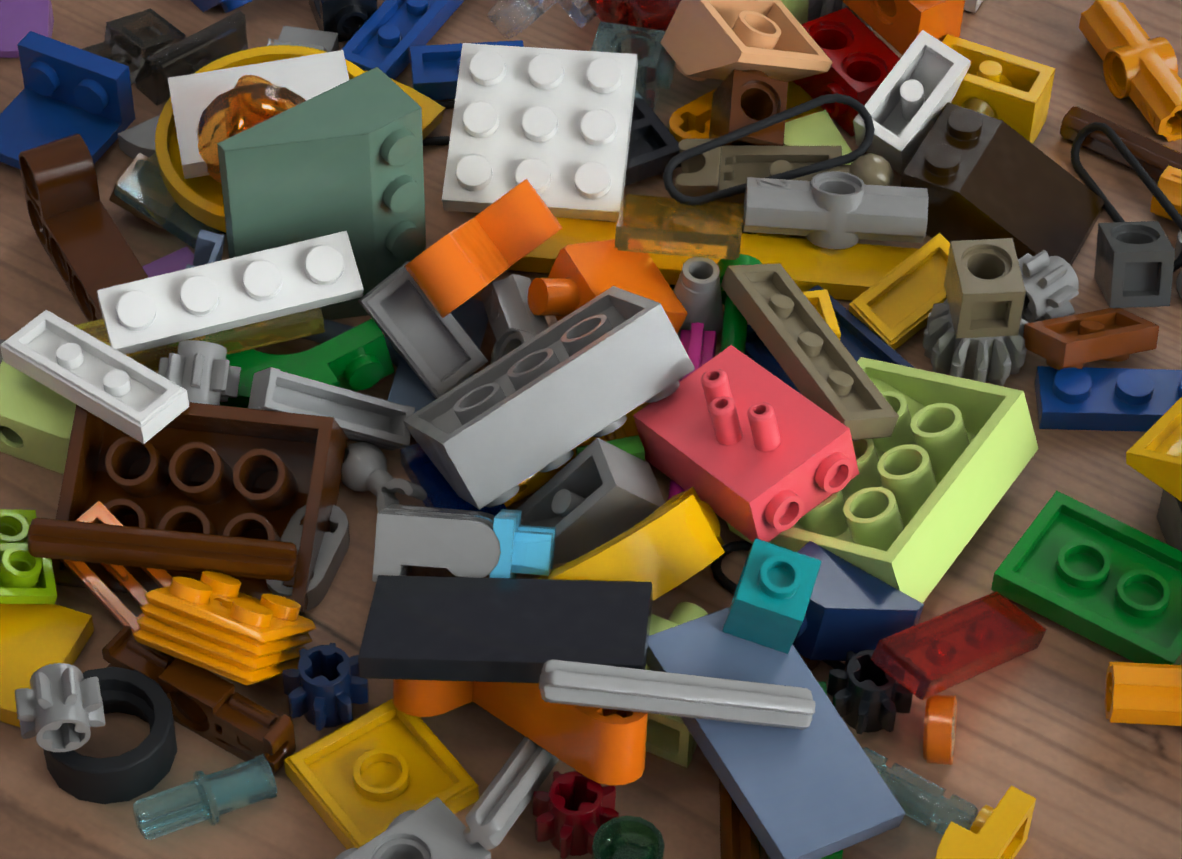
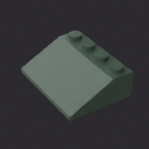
[217,67,426,331]

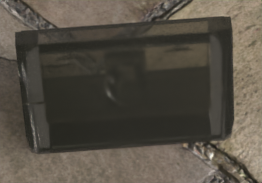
[135,11,248,106]

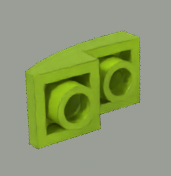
[0,509,57,604]

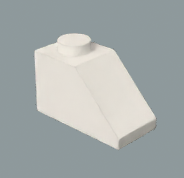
[853,30,971,175]

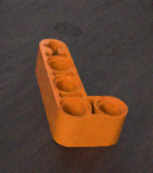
[404,179,563,318]
[393,679,648,785]

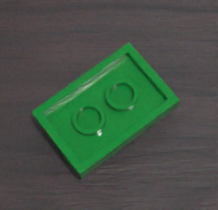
[991,491,1182,665]

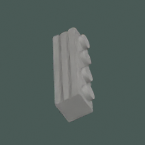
[248,367,415,451]

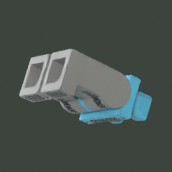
[372,504,556,582]

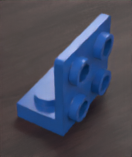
[0,31,136,169]

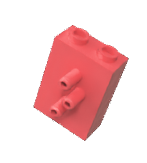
[633,345,859,542]

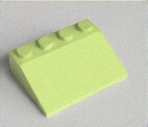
[727,357,1039,603]

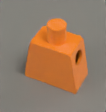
[528,238,688,334]

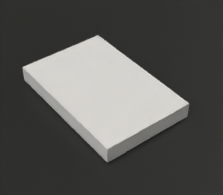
[167,50,349,179]

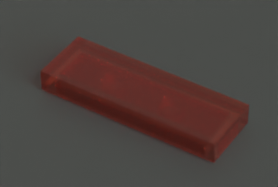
[871,591,1047,700]

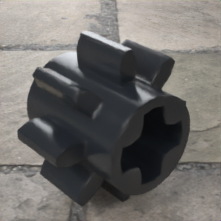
[827,649,914,734]

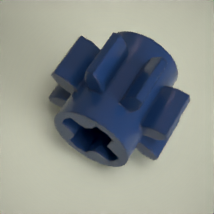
[282,643,369,731]

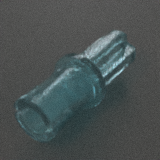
[133,754,278,840]

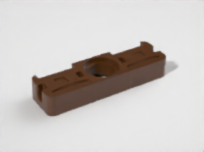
[102,626,296,776]

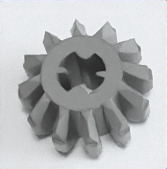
[923,298,1028,386]

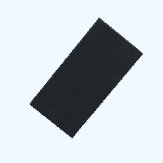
[358,575,653,683]

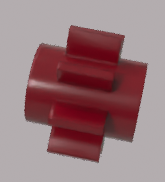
[533,771,619,859]

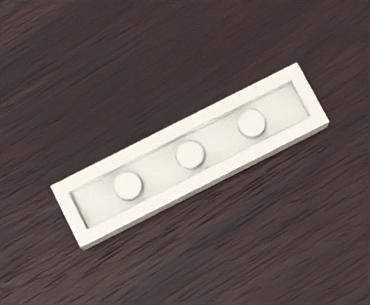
[97,231,364,355]

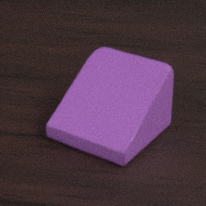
[0,0,54,58]

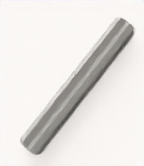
[539,659,815,730]

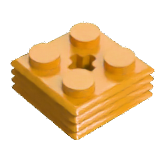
[132,571,317,686]

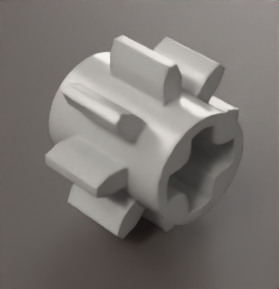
[1018,250,1079,323]
[158,340,241,405]
[15,663,105,753]

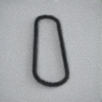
[663,93,875,206]

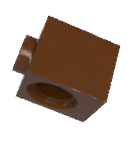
[709,69,788,146]

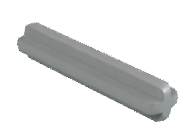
[463,737,559,850]

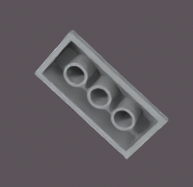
[403,286,695,510]

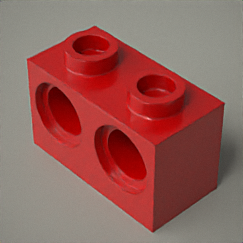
[793,7,900,137]

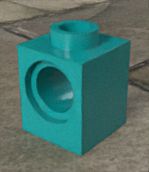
[722,538,822,654]

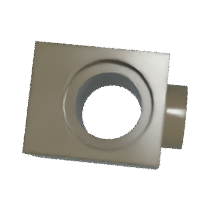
[944,238,1026,339]

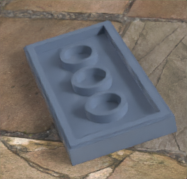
[646,607,906,859]

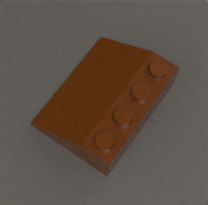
[51,402,348,613]

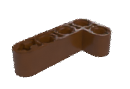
[19,133,165,358]

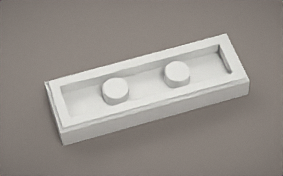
[0,310,190,444]

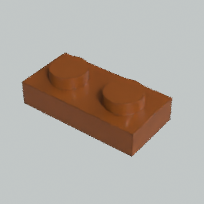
[1023,308,1159,370]

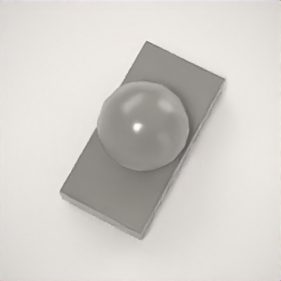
[358,261,488,399]

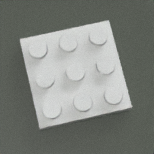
[442,43,638,223]

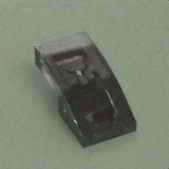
[82,9,186,85]

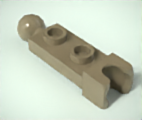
[675,139,894,213]

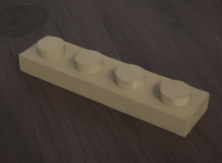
[721,263,899,441]

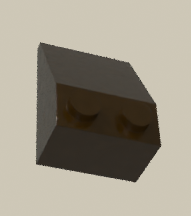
[901,102,1105,266]

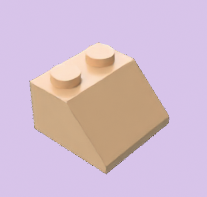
[660,0,833,82]

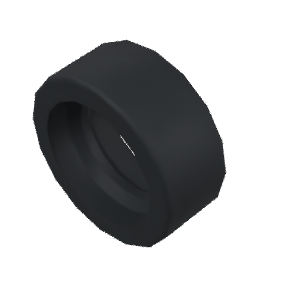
[43,667,177,804]

